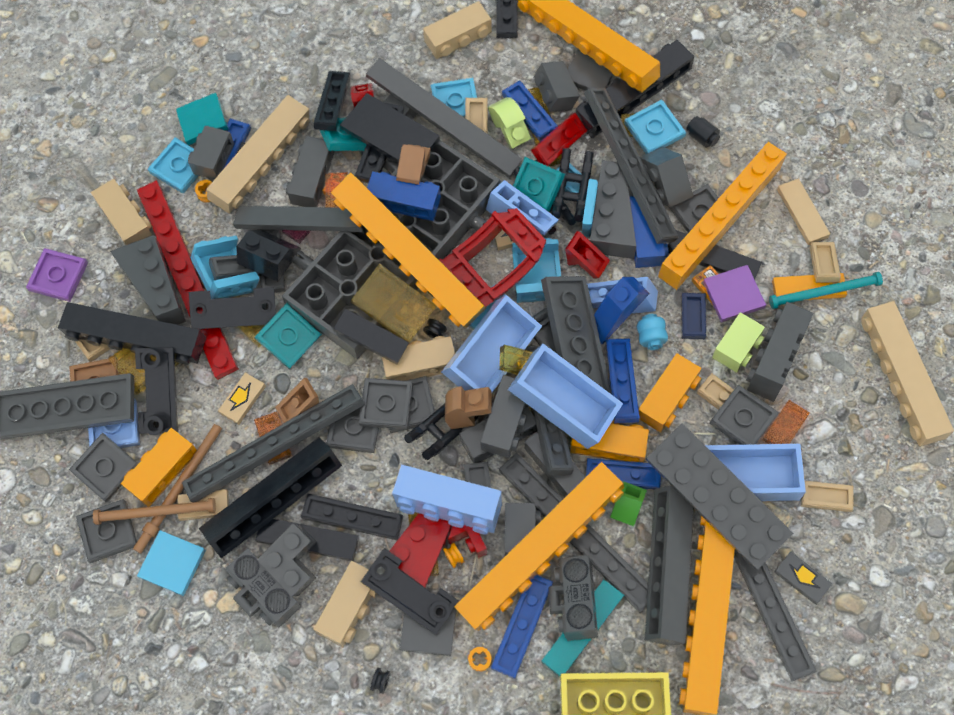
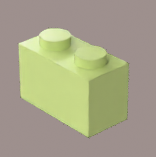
[712,312,765,373]

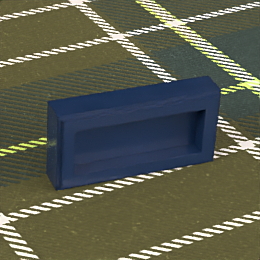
[681,293,706,340]

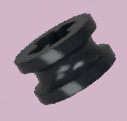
[423,319,447,338]
[370,667,390,694]

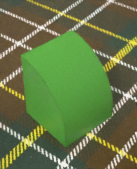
[610,481,647,526]

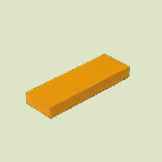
[772,273,847,300]

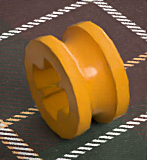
[195,180,212,203]
[442,543,464,569]
[468,647,492,672]

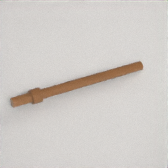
[133,424,222,554]

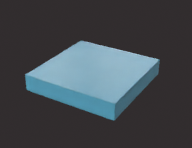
[431,78,477,118]
[624,100,686,154]
[147,137,199,194]
[582,179,598,238]
[137,530,206,596]

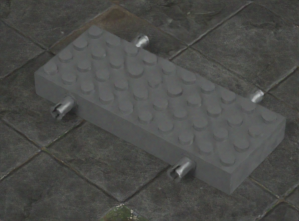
[282,140,500,359]

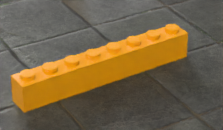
[517,0,660,93]
[658,142,787,290]
[331,172,486,328]
[454,462,624,631]
[679,516,735,715]

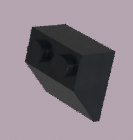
[236,230,301,282]

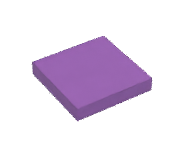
[26,248,88,302]
[703,265,766,323]

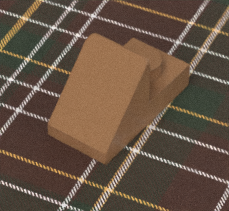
[396,144,430,185]
[275,378,319,423]

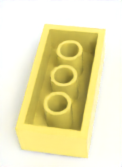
[560,672,671,715]

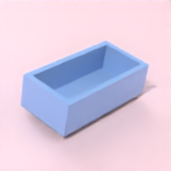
[441,295,542,392]
[508,344,623,449]
[705,444,806,501]
[392,464,502,534]

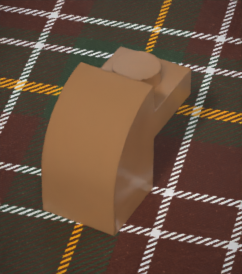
[445,386,492,429]

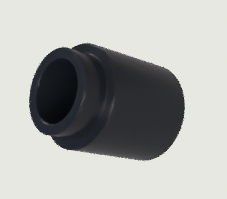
[686,116,720,148]

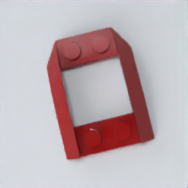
[439,208,546,307]

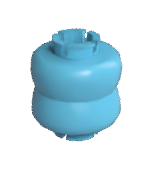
[636,314,668,350]

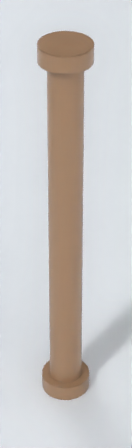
[93,498,216,525]

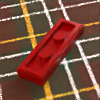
[531,113,587,166]

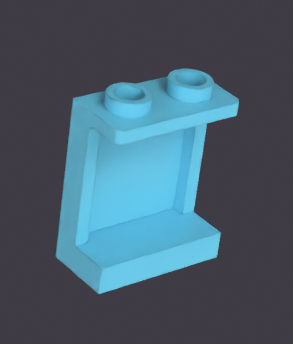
[190,236,260,299]
[512,238,561,303]

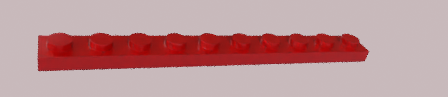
[137,180,239,380]

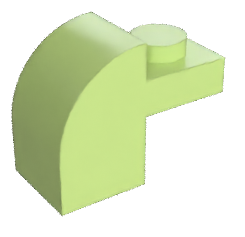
[487,98,531,148]

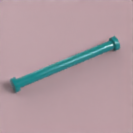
[769,271,883,309]

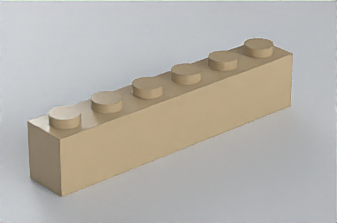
[206,95,310,214]
[861,301,954,447]

